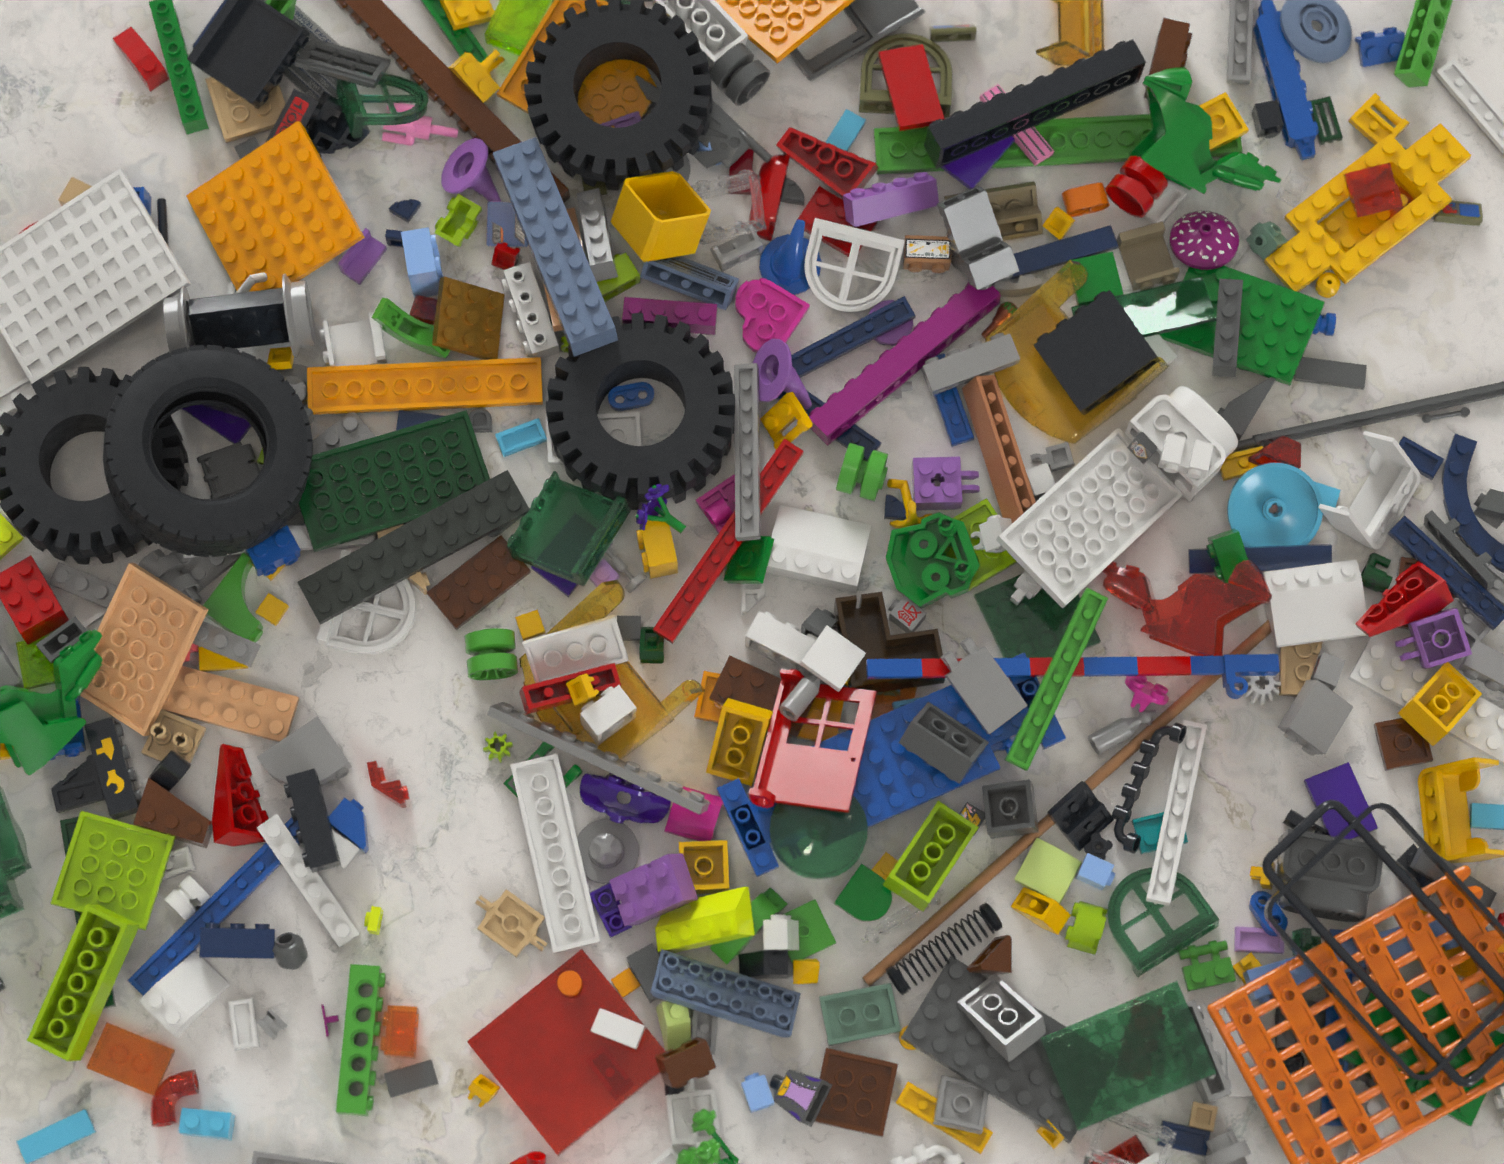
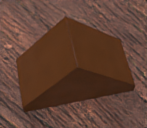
[967,935,1012,975]

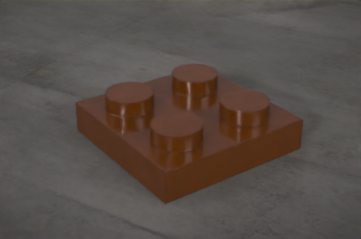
[1374,718,1433,771]

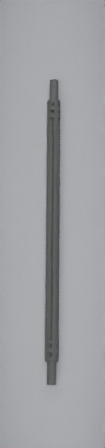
[1233,381,1504,452]

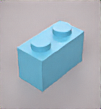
[178,1108,235,1140]

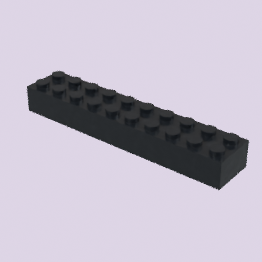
[924,39,1146,169]

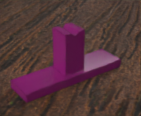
[321,1004,339,1037]

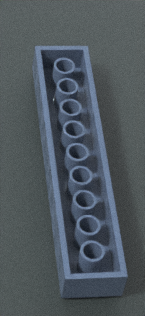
[493,137,618,356]

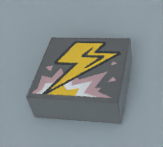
[959,802,985,836]

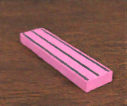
[979,84,1054,166]

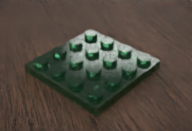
[974,574,1101,658]

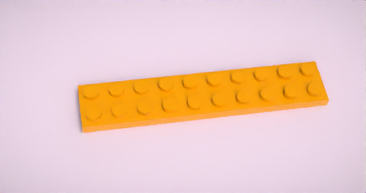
[307,357,543,415]

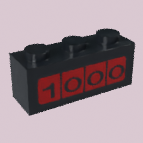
[266,89,321,142]

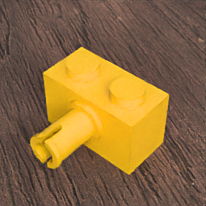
[448,50,505,103]

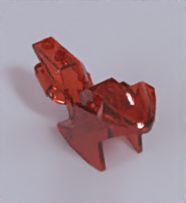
[1102,560,1273,656]

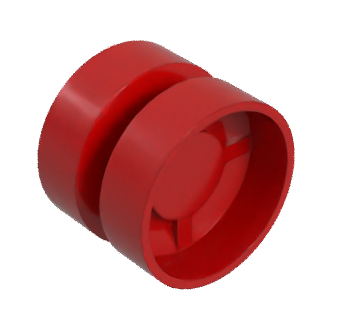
[1105,156,1168,218]

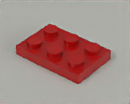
[798,186,878,257]

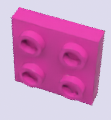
[696,474,735,534]

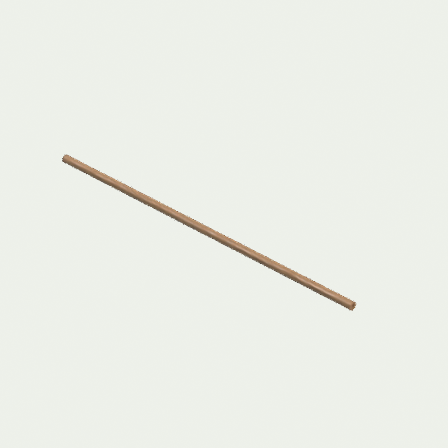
[862,619,1272,987]

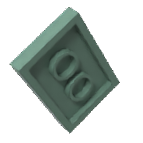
[819,983,901,1046]

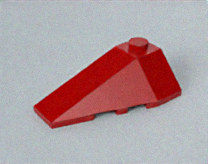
[1356,561,1454,637]
[212,744,269,847]

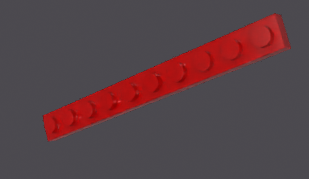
[653,439,804,644]

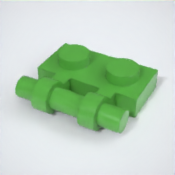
[1178,940,1236,992]

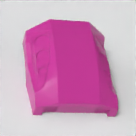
[664,786,723,841]

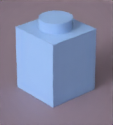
[1076,853,1116,890]
[741,1073,774,1113]

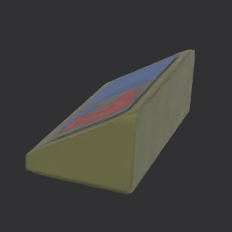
[929,24,977,42]
[1434,201,1483,226]

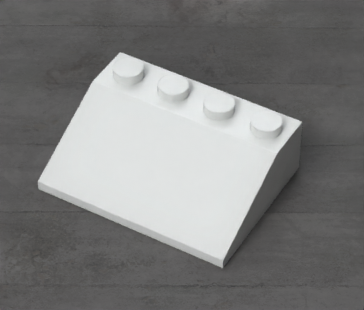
[766,505,872,593]
[1260,560,1366,648]

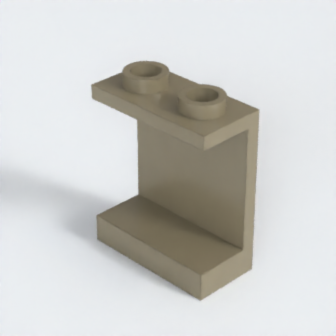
[1117,221,1180,292]

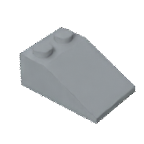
[958,974,1046,1062]

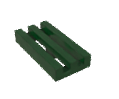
[1310,96,1343,145]

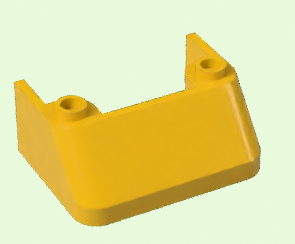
[1418,757,1504,863]

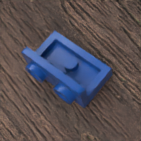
[1355,27,1405,67]
[245,525,301,576]

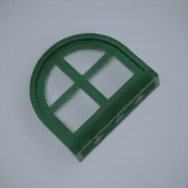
[336,73,428,138]
[1108,867,1219,977]

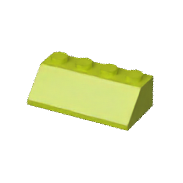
[655,887,755,953]

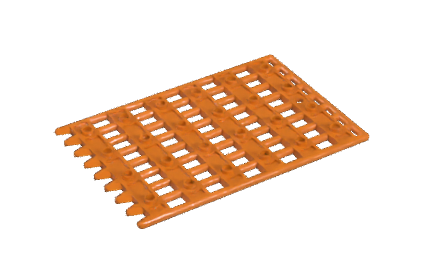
[1207,865,1504,1164]

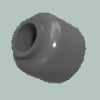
[273,932,308,970]

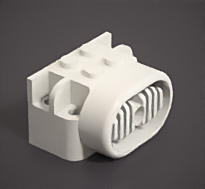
[1125,386,1238,502]

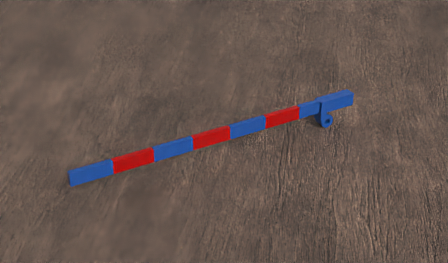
[866,654,1280,699]

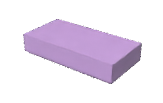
[1234,927,1284,954]

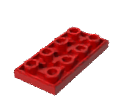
[878,44,944,131]

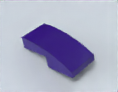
[590,883,632,938]

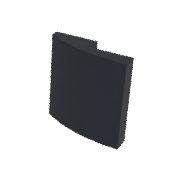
[1047,781,1114,851]

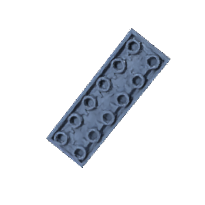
[650,949,801,1038]

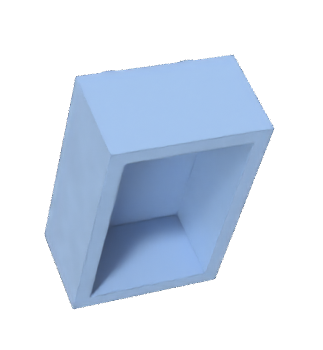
[401,227,443,299]

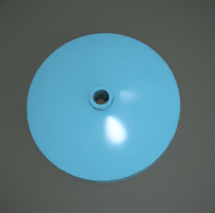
[1227,462,1323,547]

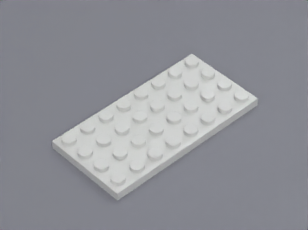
[996,428,1184,608]

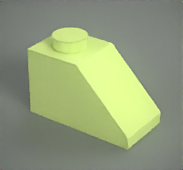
[656,1001,691,1052]

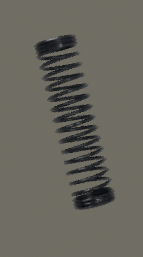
[886,902,1003,995]

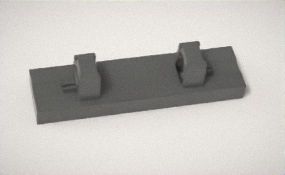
[1423,510,1496,591]

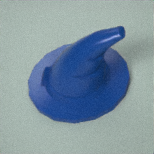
[759,219,822,295]

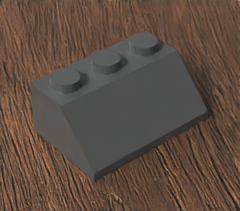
[899,702,989,784]

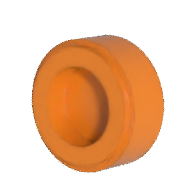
[557,971,583,997]

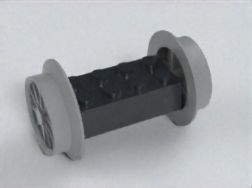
[163,273,315,358]

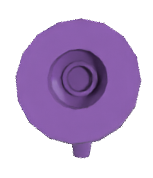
[441,138,501,202]
[752,339,812,410]

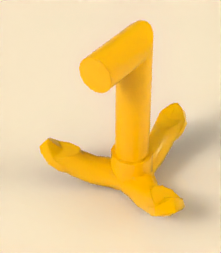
[887,479,933,528]

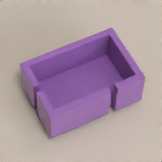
[609,853,698,926]

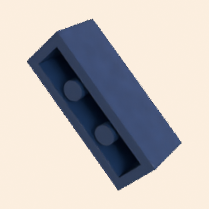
[199,923,275,959]

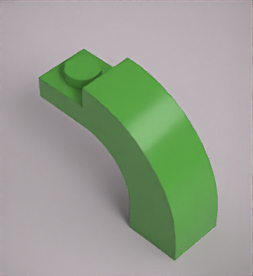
[372,298,450,358]
[710,887,787,965]

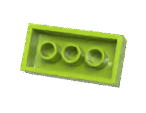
[883,801,979,912]

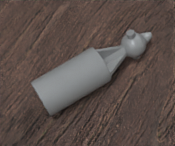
[779,674,821,721]
[1088,710,1156,755]

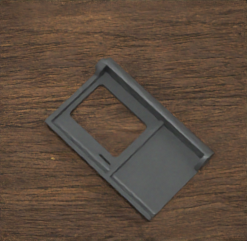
[789,0,925,81]

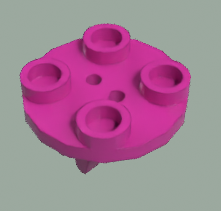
[1124,676,1169,712]

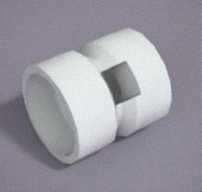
[165,875,211,921]

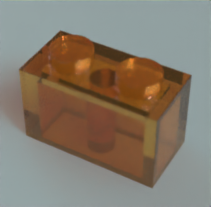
[380,1005,419,1059]

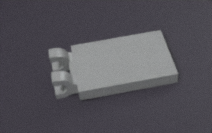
[940,637,1028,734]

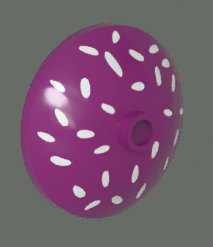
[1169,211,1239,270]

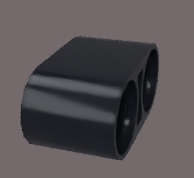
[149,750,191,792]

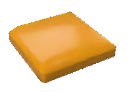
[611,968,640,998]

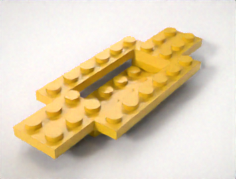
[1264,123,1471,292]

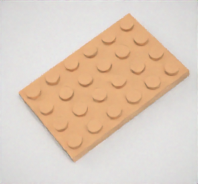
[80,563,209,736]

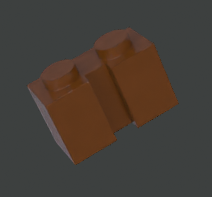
[655,1037,716,1088]

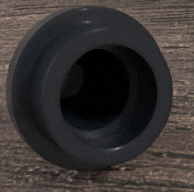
[1283,1052,1304,1073]

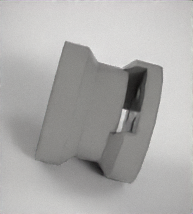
[256,1009,288,1040]

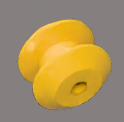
[1315,272,1340,298]

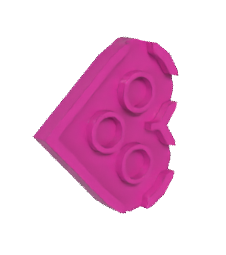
[735,278,810,353]

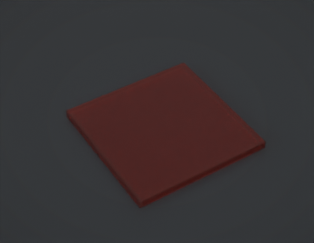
[467,949,666,1156]

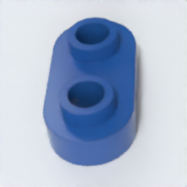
[608,382,654,411]
[1249,891,1288,937]

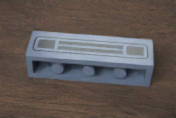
[640,256,739,310]

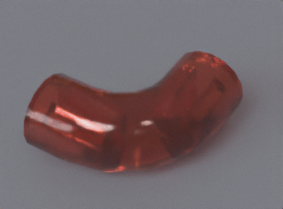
[150,1069,199,1127]

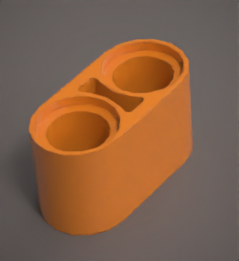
[1061,182,1109,217]

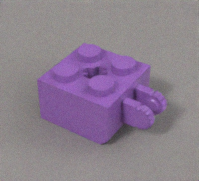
[912,456,980,511]
[1395,608,1472,669]

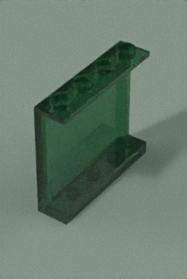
[507,471,631,587]

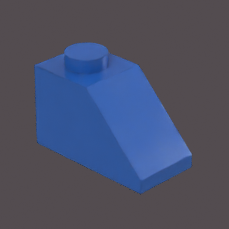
[329,798,369,854]

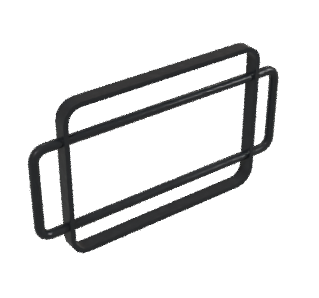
[1262,800,1504,1087]

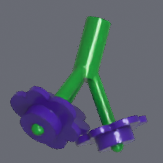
[635,484,686,534]

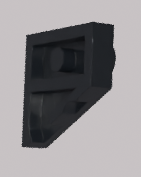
[51,755,105,813]

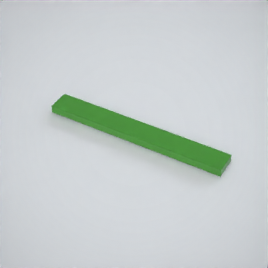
[1005,588,1108,771]

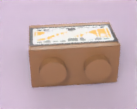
[903,235,951,273]

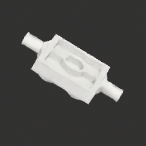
[666,1078,721,1153]

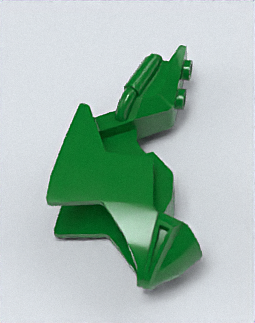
[1129,67,1281,194]
[0,630,103,775]

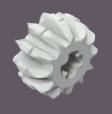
[1242,674,1281,706]

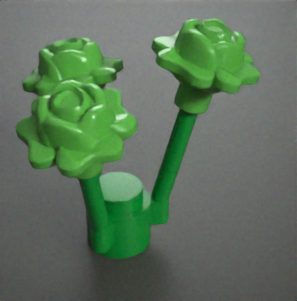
[676,1109,739,1164]

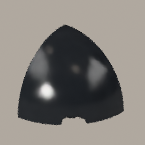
[308,92,370,154]

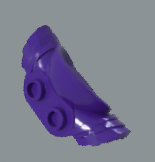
[580,773,671,823]

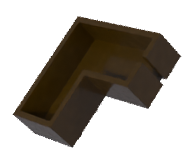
[834,592,945,693]

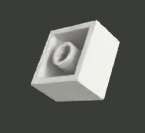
[580,685,637,746]

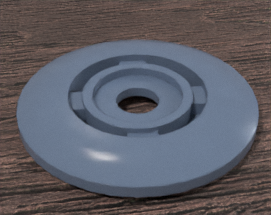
[1280,0,1352,63]

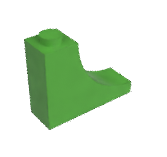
[203,553,263,643]

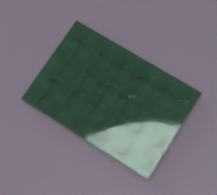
[1040,981,1217,1131]

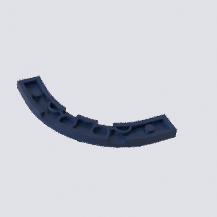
[1442,433,1504,573]

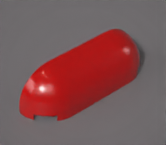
[749,154,790,241]

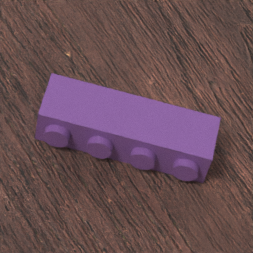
[843,172,939,227]

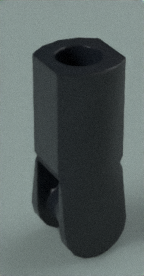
[1283,809,1328,835]

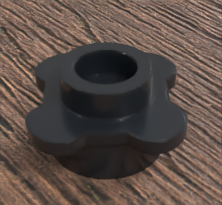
[1084,833,1113,860]

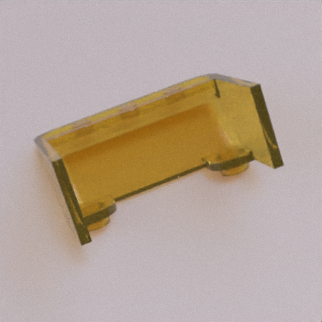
[1036,0,1104,65]

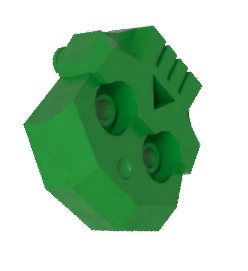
[886,512,981,609]

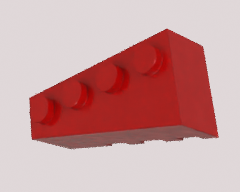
[776,127,879,198]

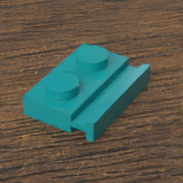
[1132,812,1188,855]

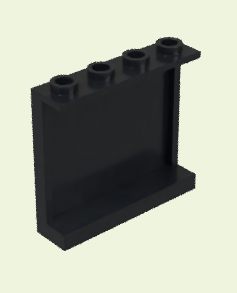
[187,0,310,109]
[1033,290,1161,416]

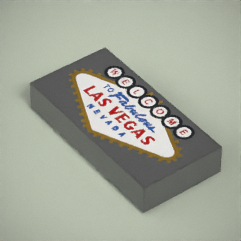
[1127,432,1158,464]

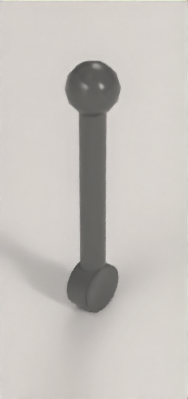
[1422,407,1470,423]

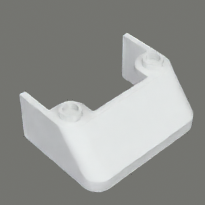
[1318,431,1420,549]

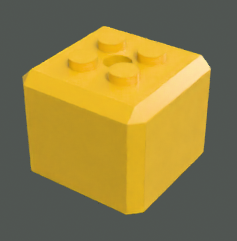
[610,171,711,262]

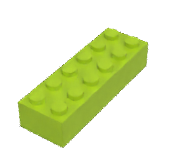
[27,904,140,1061]

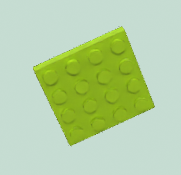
[51,811,175,931]

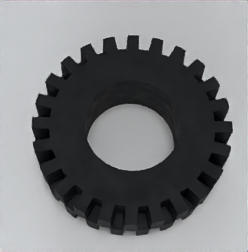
[524,0,713,191]
[546,313,735,510]
[0,367,189,565]

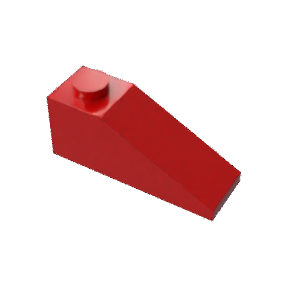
[112,26,169,92]

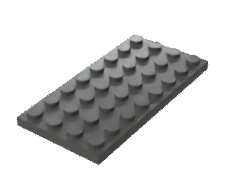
[901,956,1119,1144]

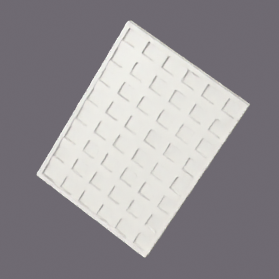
[0,169,191,384]

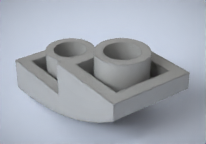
[994,274,1043,297]

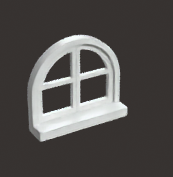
[805,218,905,312]
[317,549,416,655]

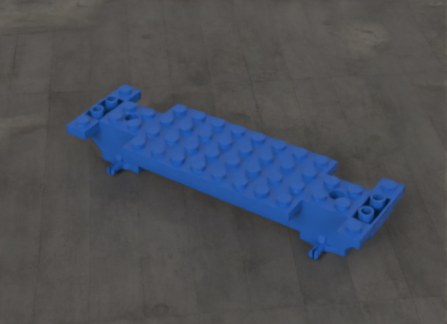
[717,652,1066,877]

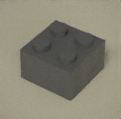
[982,779,1039,839]

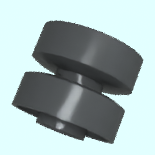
[710,43,770,106]

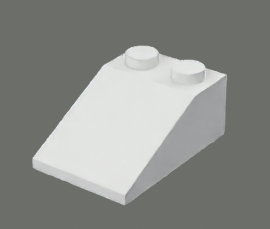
[139,951,230,1038]

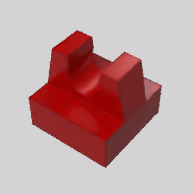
[491,242,520,270]

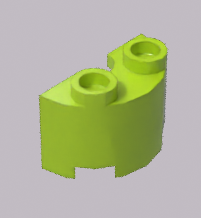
[434,193,482,247]
[1065,901,1108,955]

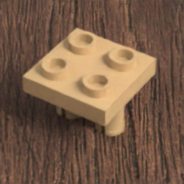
[141,709,206,763]

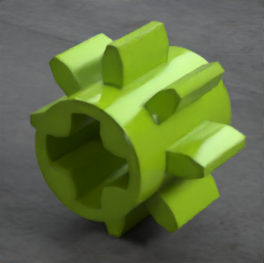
[483,732,513,763]

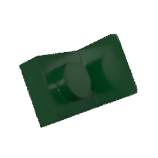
[639,627,664,664]

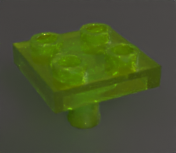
[16,635,55,690]

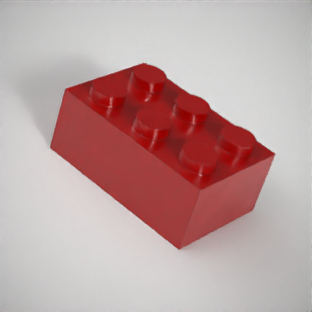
[0,555,69,645]

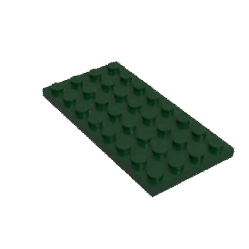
[298,410,490,552]

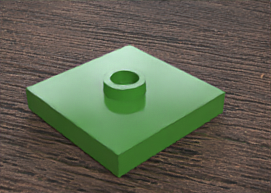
[782,899,836,965]

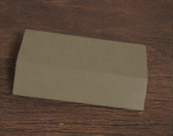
[944,181,1043,242]

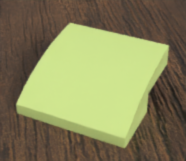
[1014,838,1082,904]

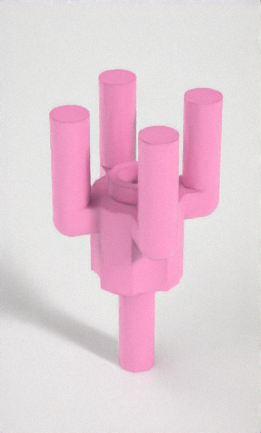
[382,100,458,146]

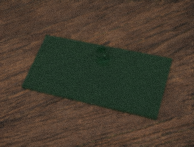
[1071,276,1217,338]

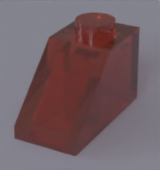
[1248,436,1301,469]

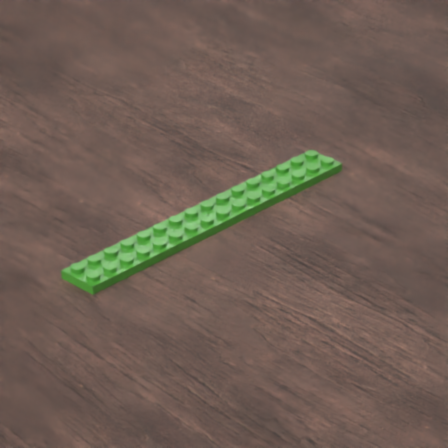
[874,109,1242,174]

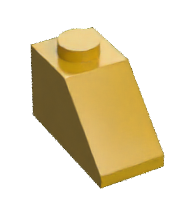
[1011,887,1071,935]

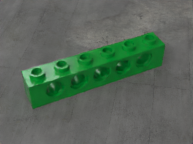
[149,0,209,135]

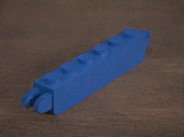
[1253,0,1319,160]

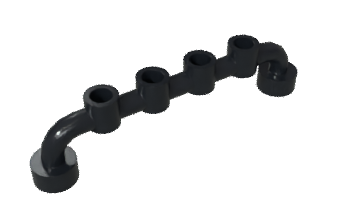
[1112,722,1187,854]

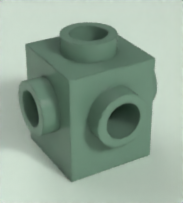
[1246,221,1288,260]

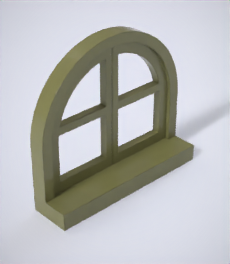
[859,33,952,117]

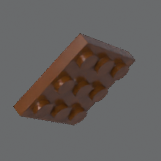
[814,1048,898,1137]

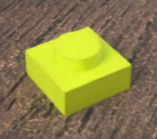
[364,906,383,935]

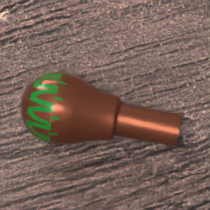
[981,301,1018,340]

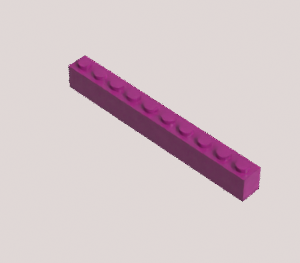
[809,282,1000,446]

